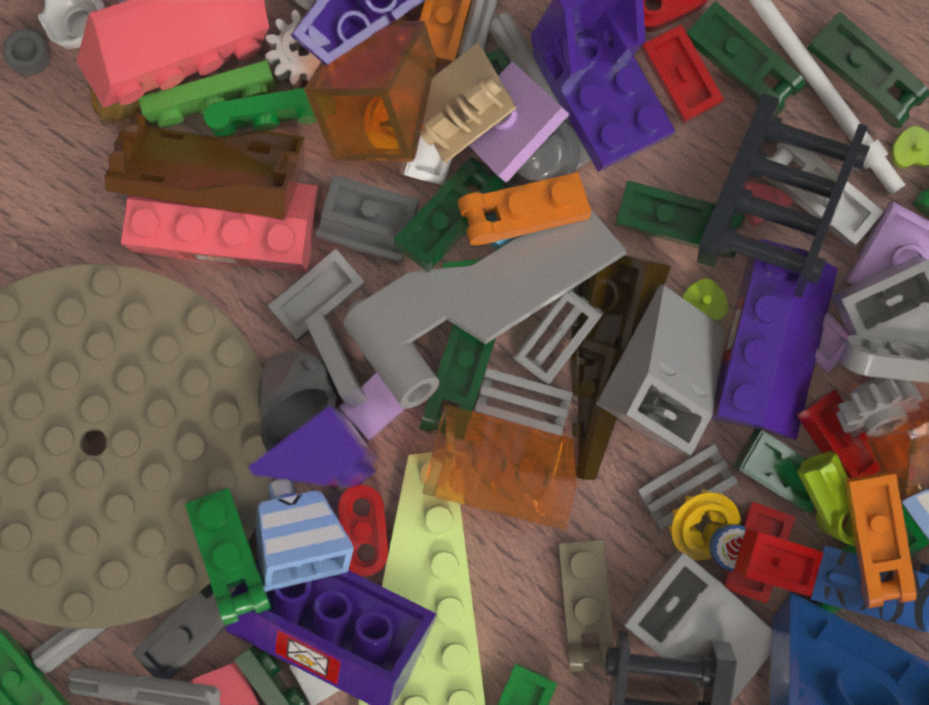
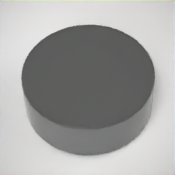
[3,29,51,76]

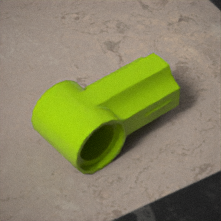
[797,451,855,545]

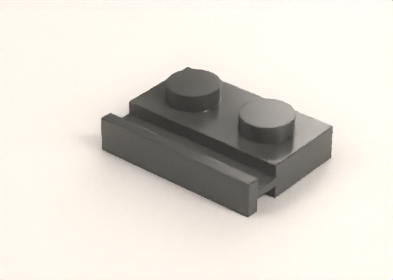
[315,175,420,263]

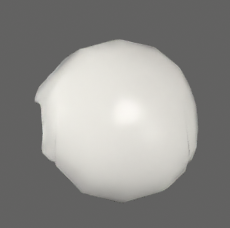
[38,0,105,49]

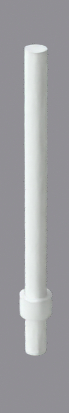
[748,0,905,195]

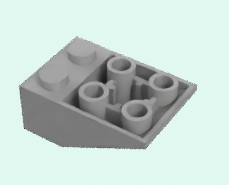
[831,257,929,402]
[596,285,725,455]
[618,550,772,703]

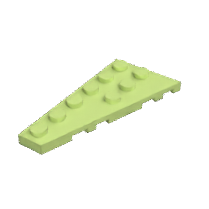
[358,449,485,705]

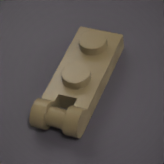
[558,539,614,672]

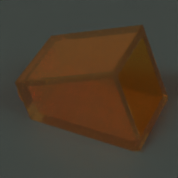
[304,21,437,162]

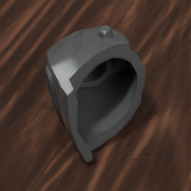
[258,350,337,452]

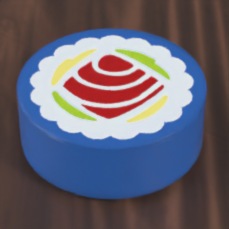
[709,524,746,572]

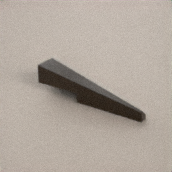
[572,255,671,480]

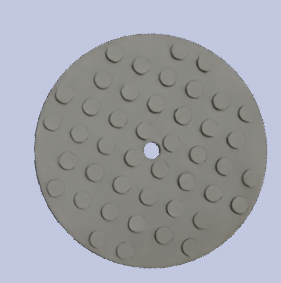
[0,264,275,629]

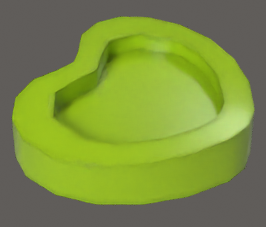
[891,126,929,168]
[682,278,729,321]

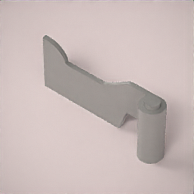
[343,209,626,409]

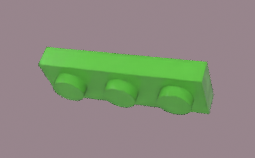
[138,60,278,127]

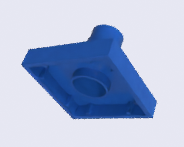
[770,592,929,705]

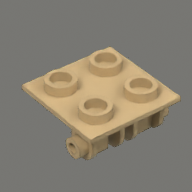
[409,42,517,163]

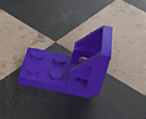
[531,0,676,172]

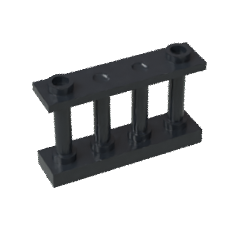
[697,93,870,299]
[605,630,737,705]

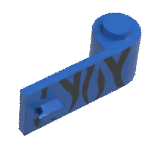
[810,545,929,633]

